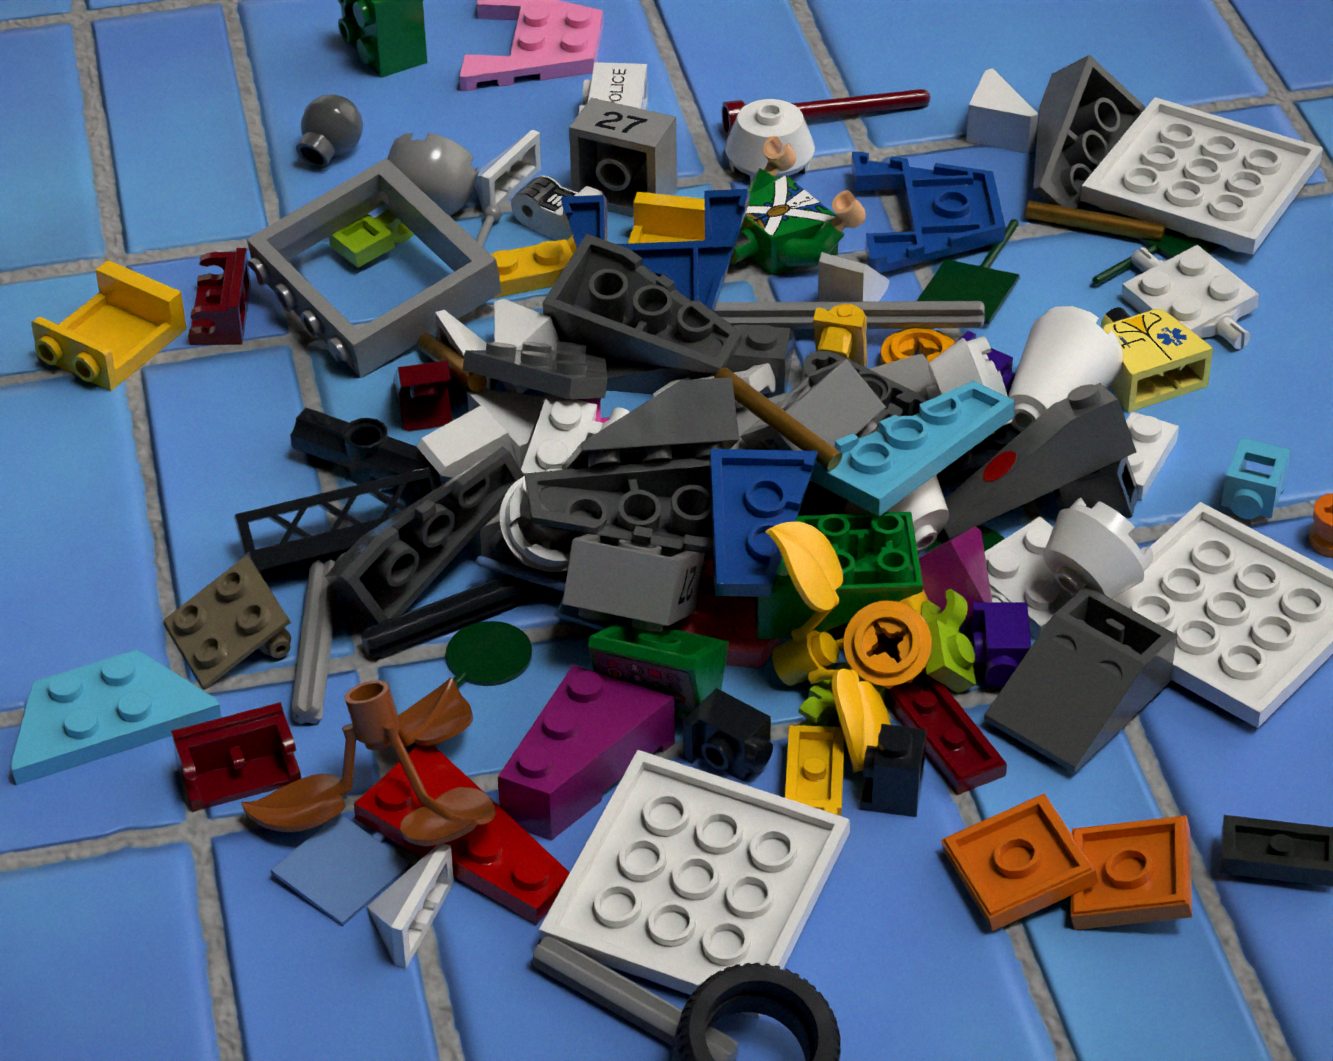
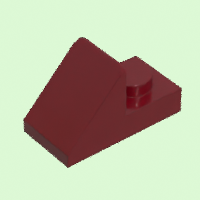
[393,360,453,431]

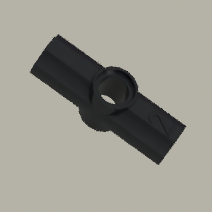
[290,408,440,495]

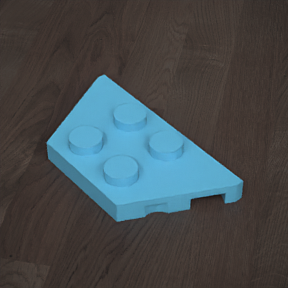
[11,649,221,785]

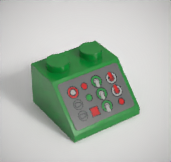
[588,619,729,719]

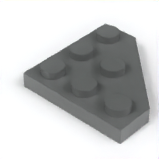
[463,342,607,399]

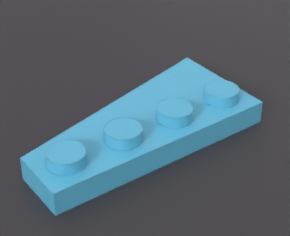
[810,381,1015,516]

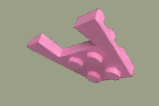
[459,0,603,91]

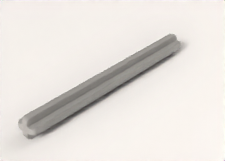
[714,301,985,329]

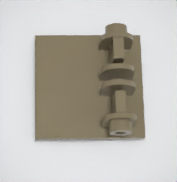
[163,555,291,689]

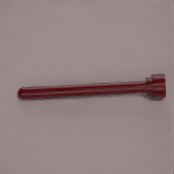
[722,89,931,137]

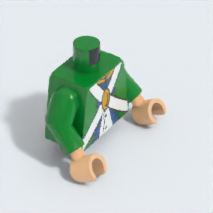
[730,136,866,275]

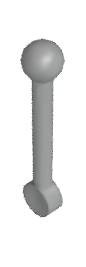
[476,205,502,247]

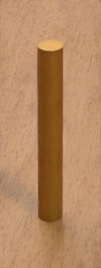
[1025,200,1166,242]
[418,334,487,392]
[714,367,842,471]

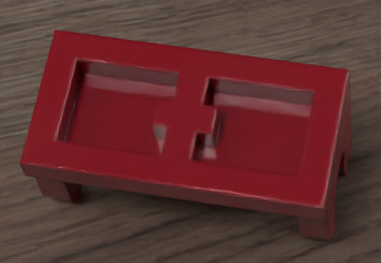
[188,248,251,345]
[171,702,301,812]

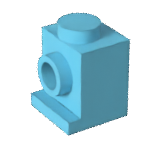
[1221,437,1291,519]

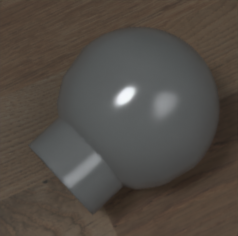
[296,94,363,168]

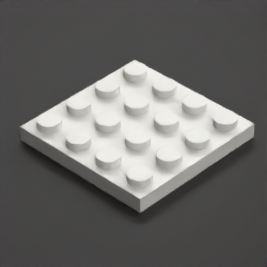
[1080,97,1323,255]
[1113,502,1333,728]
[539,750,850,1019]

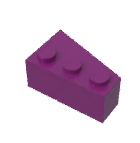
[498,665,675,840]

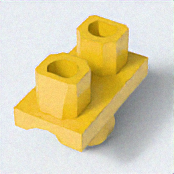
[813,304,868,368]

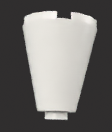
[1008,306,1123,432]

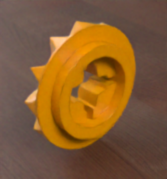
[881,328,955,365]
[843,601,932,689]

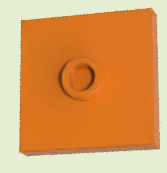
[941,793,1098,931]
[1071,815,1192,930]

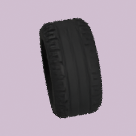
[672,963,841,1061]

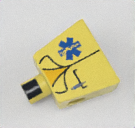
[1101,307,1213,413]

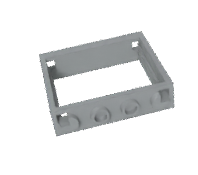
[246,158,502,378]

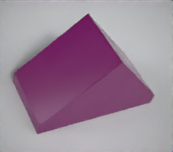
[919,526,992,631]

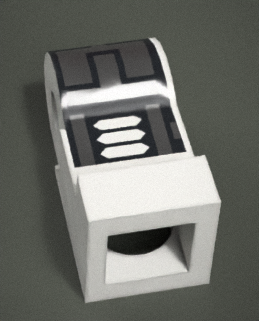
[511,175,602,241]

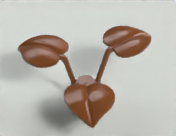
[241,678,496,846]

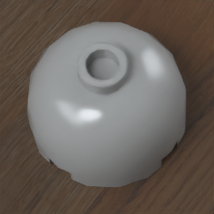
[387,133,479,216]

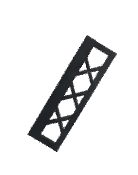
[234,466,441,574]

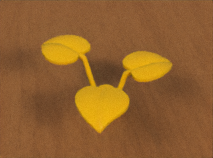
[765,522,928,773]

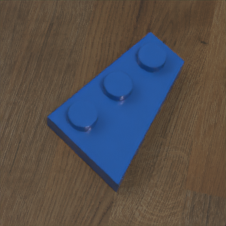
[709,449,818,597]

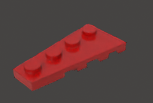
[354,745,570,925]

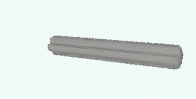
[291,559,337,724]
[532,936,739,1061]

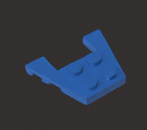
[851,152,1006,273]
[561,189,750,312]

